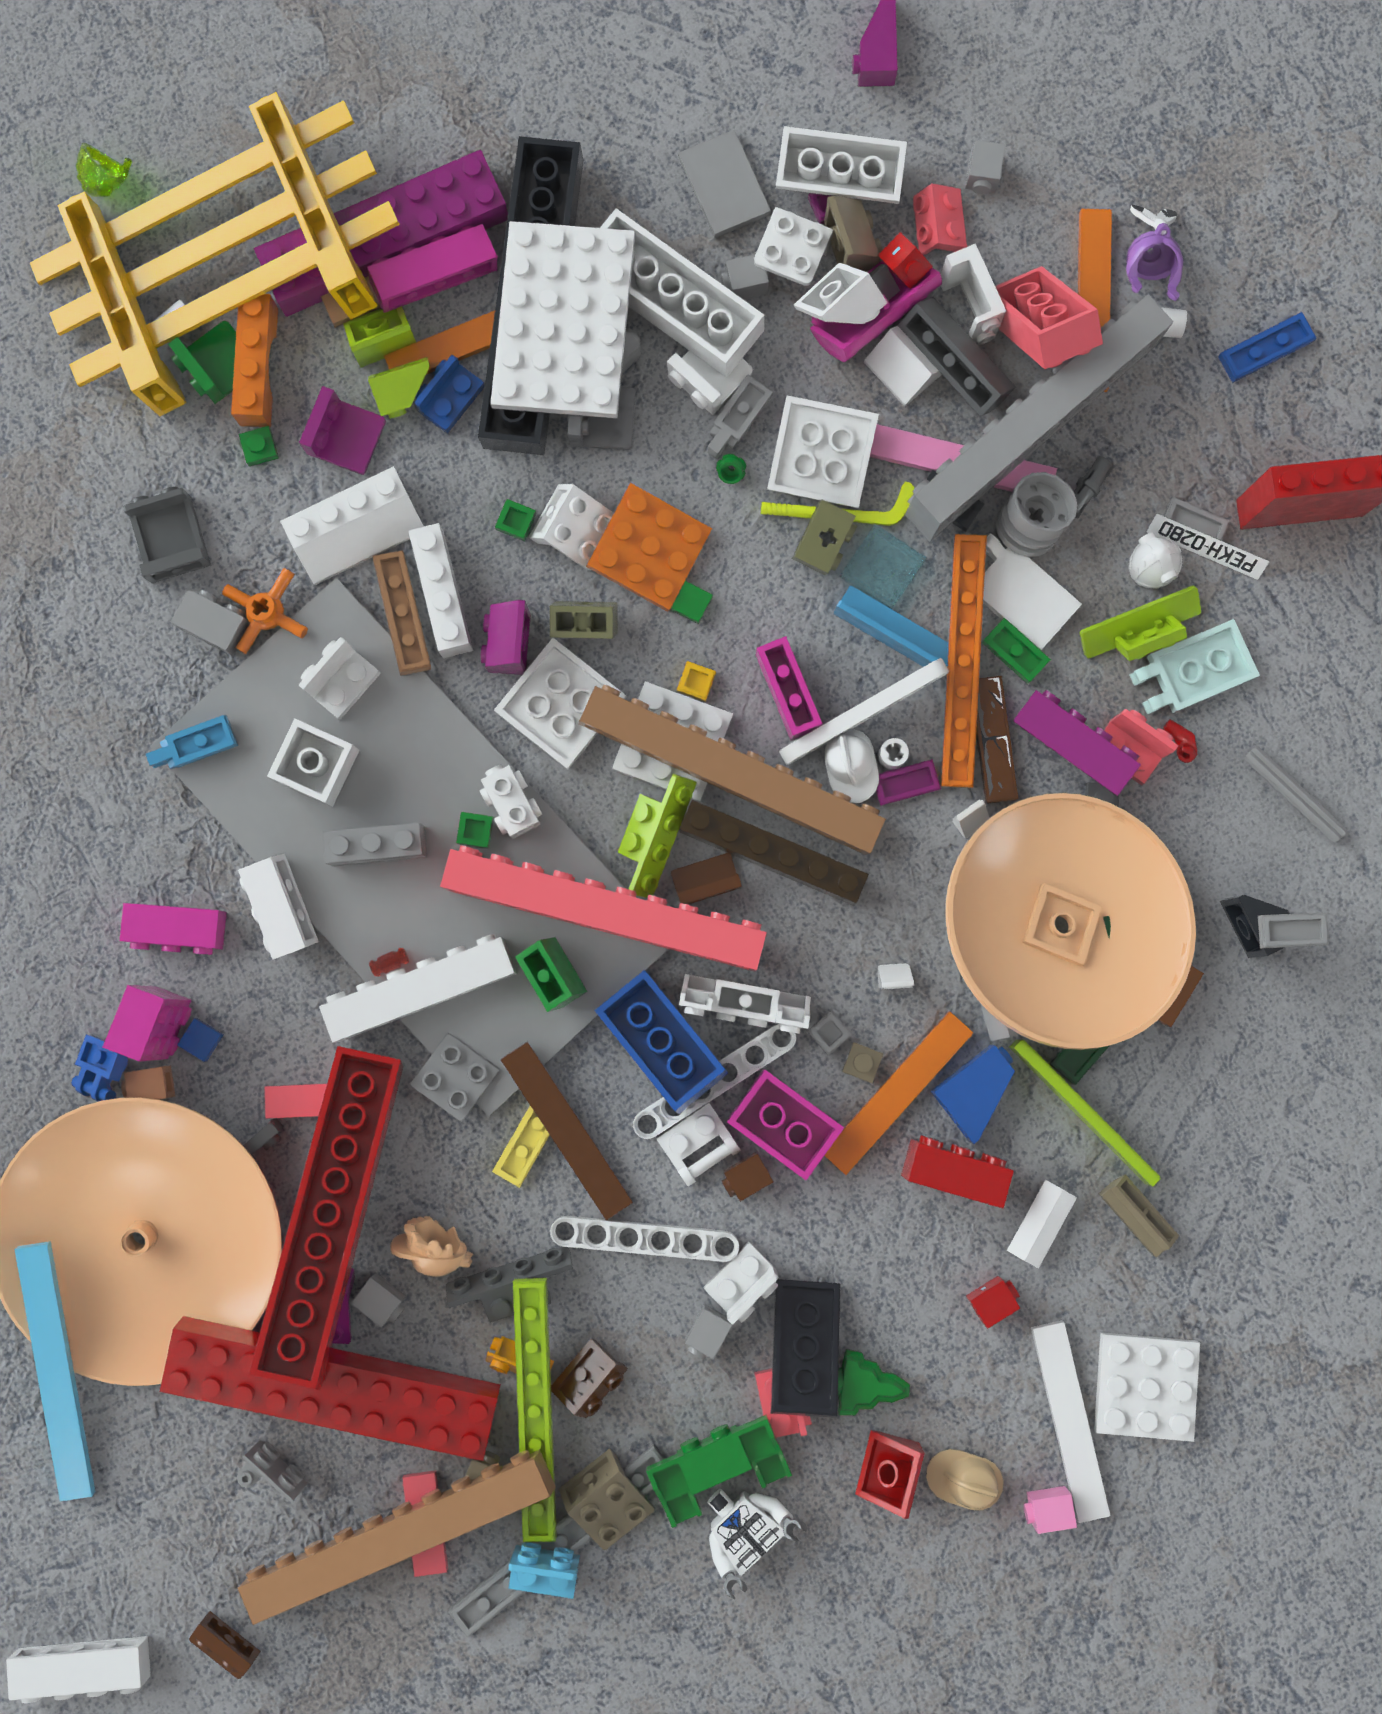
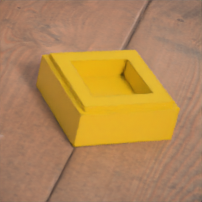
[677,661,716,702]

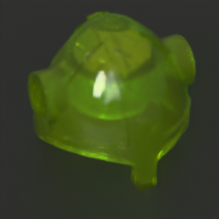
[75,142,132,197]

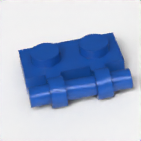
[71,1034,128,1102]

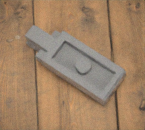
[707,375,774,459]

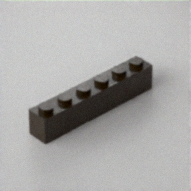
[679,800,869,906]

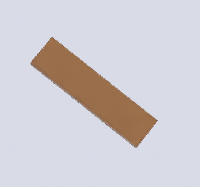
[372,550,431,676]

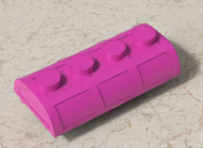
[810,261,942,362]

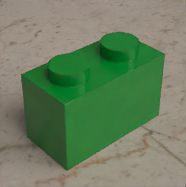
[515,937,588,1012]

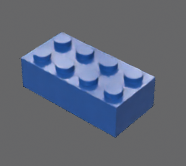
[594,970,729,1114]

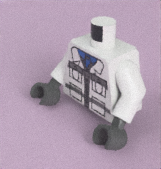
[707,1489,807,1599]

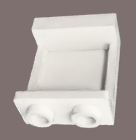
[941,244,1006,345]

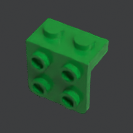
[168,321,236,404]

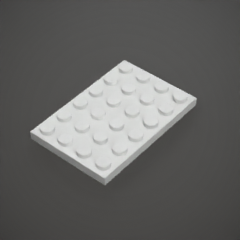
[491,221,635,418]

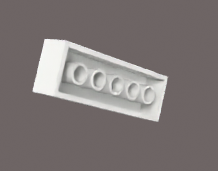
[600,209,764,378]

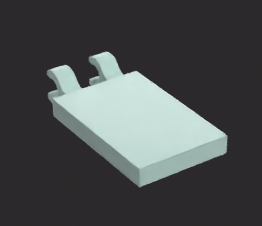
[1129,619,1260,714]

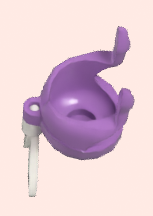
[1126,205,1183,301]

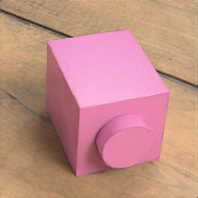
[1024,1486,1077,1534]

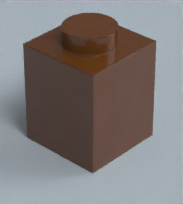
[722,1151,773,1202]

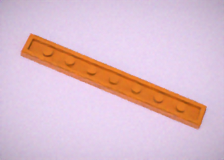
[941,534,987,788]

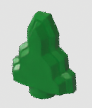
[838,1349,910,1416]

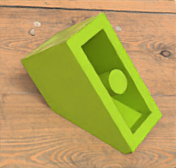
[368,357,430,419]

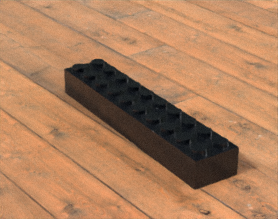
[478,136,584,455]

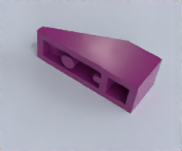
[852,0,898,87]

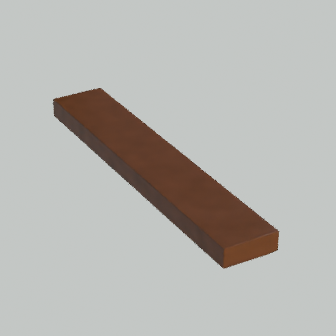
[500,1041,633,1220]

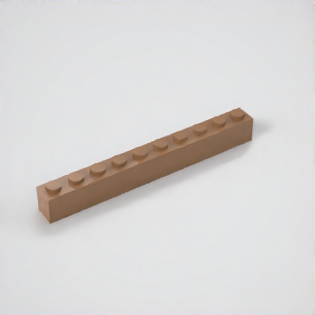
[579,684,886,855]
[238,1450,556,1625]

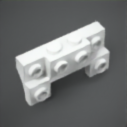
[679,974,811,1034]

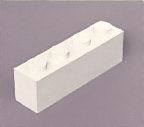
[408,523,473,658]
[6,1636,151,1703]

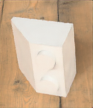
[794,263,887,324]

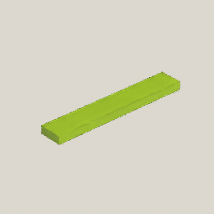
[1009,1039,1160,1187]

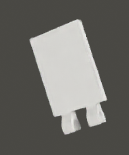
[983,533,1082,650]

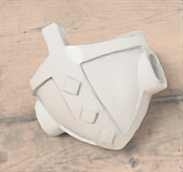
[1129,532,1182,588]

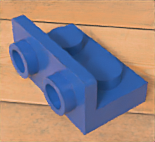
[414,355,485,434]

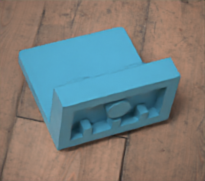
[508,1542,580,1599]

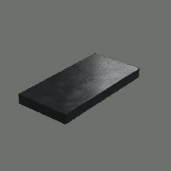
[770,1279,840,1418]

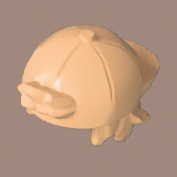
[390,1216,473,1277]

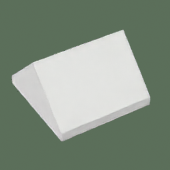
[864,326,942,407]

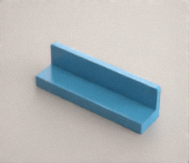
[834,585,948,667]

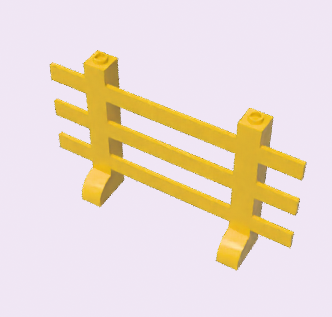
[30,92,400,416]

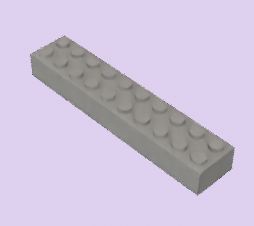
[905,294,1174,542]

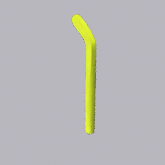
[760,482,915,526]

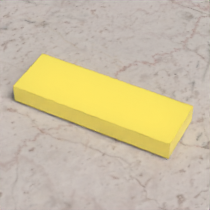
[492,1106,550,1188]

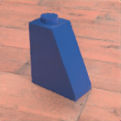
[930,1045,1015,1144]

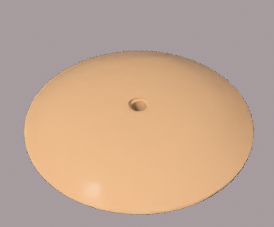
[0,1097,282,1386]

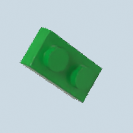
[981,618,1051,684]

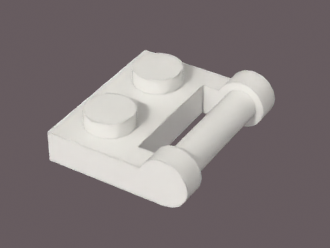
[656,1102,741,1187]

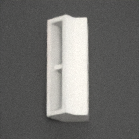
[1007,1180,1077,1269]

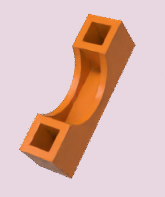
[231,294,278,427]

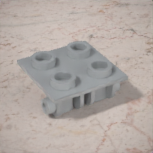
[409,1033,499,1122]
[237,1440,308,1503]

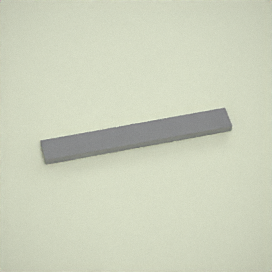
[448,1444,665,1638]

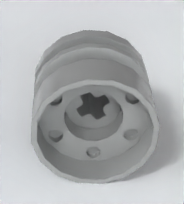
[996,472,1078,557]

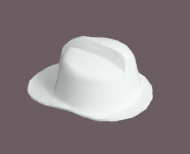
[825,729,879,803]

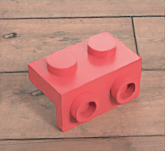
[913,183,967,255]

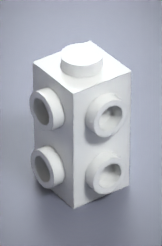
[479,764,543,839]

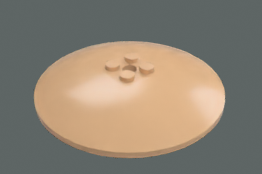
[946,793,1196,1050]

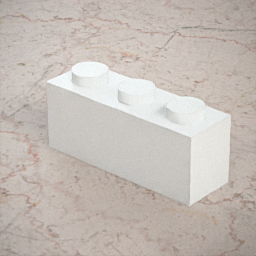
[238,853,319,960]

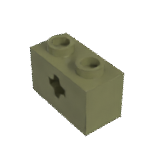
[792,499,857,575]
[549,601,618,639]

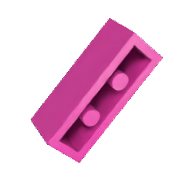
[755,636,822,741]
[119,903,227,955]

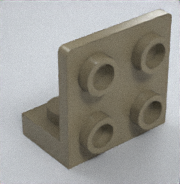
[559,1448,655,1550]

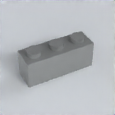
[323,823,427,866]

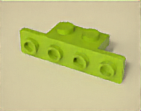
[1080,585,1201,661]
[618,774,696,898]

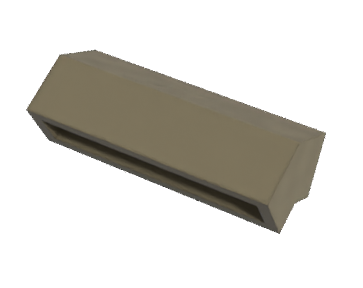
[1098,1174,1179,1258]

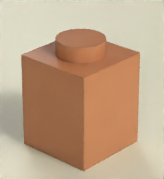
[121,1066,175,1100]

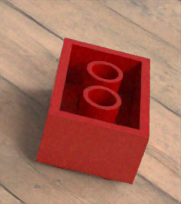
[901,1135,1014,1209]

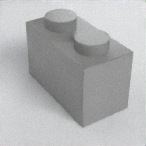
[170,589,250,657]

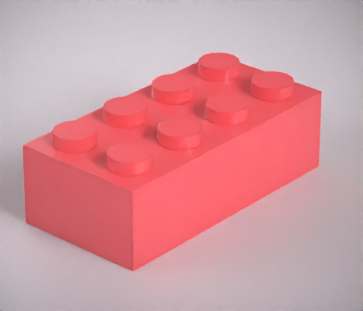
[995,266,1103,369]

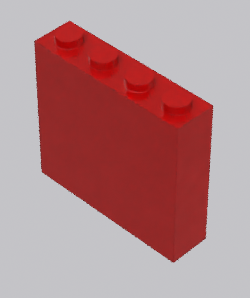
[1236,455,1382,530]

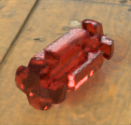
[369,948,409,977]

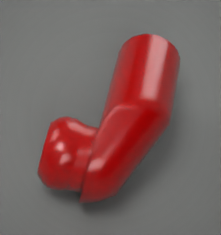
[1162,719,1197,763]

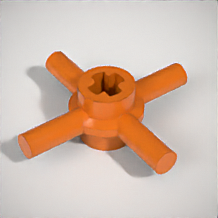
[222,568,308,654]

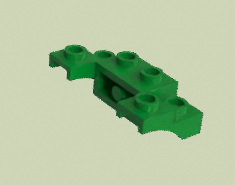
[646,1415,792,1528]

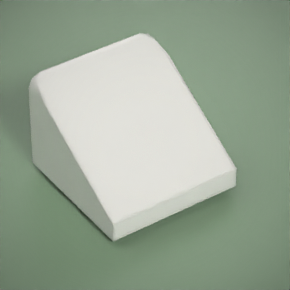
[952,799,990,838]
[878,963,914,990]

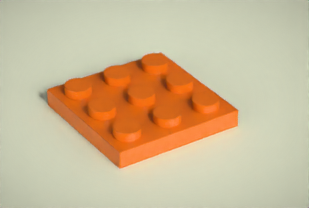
[586,483,712,612]

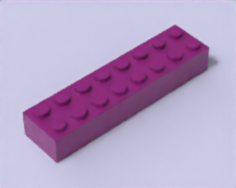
[253,149,508,317]

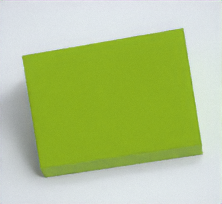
[343,306,416,368]

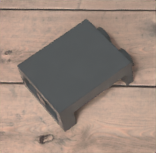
[123,487,211,584]

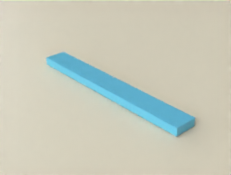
[14,1241,95,1501]

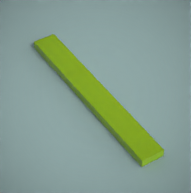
[513,1278,557,1542]

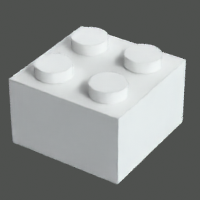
[267,718,360,807]

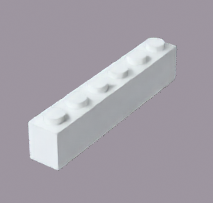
[319,934,517,1043]

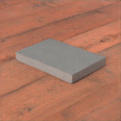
[678,130,771,238]

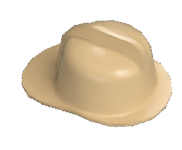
[926,1449,1003,1510]

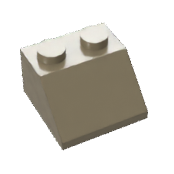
[824,195,883,272]

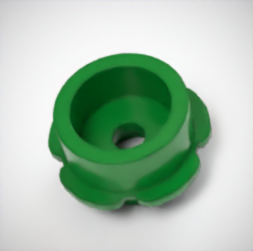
[716,454,747,484]

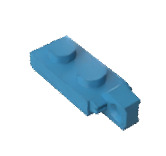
[146,715,238,769]

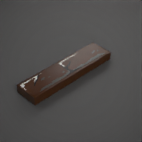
[976,676,1018,804]

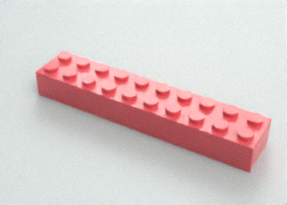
[440,846,767,972]

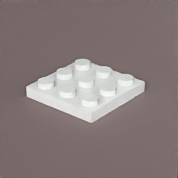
[767,395,879,508]
[494,638,627,770]
[612,681,733,802]
[1094,1332,1200,1442]

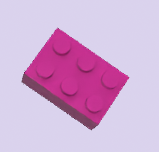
[102,985,192,1062]
[727,1069,844,1180]

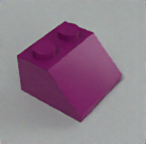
[481,600,531,675]

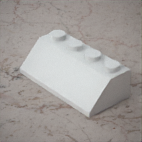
[776,126,907,204]
[280,466,424,585]

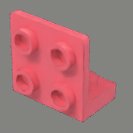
[1104,709,1178,785]

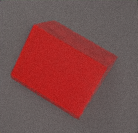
[855,1430,925,1519]

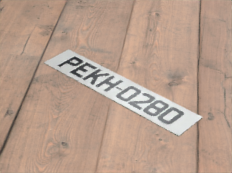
[1146,513,1269,580]

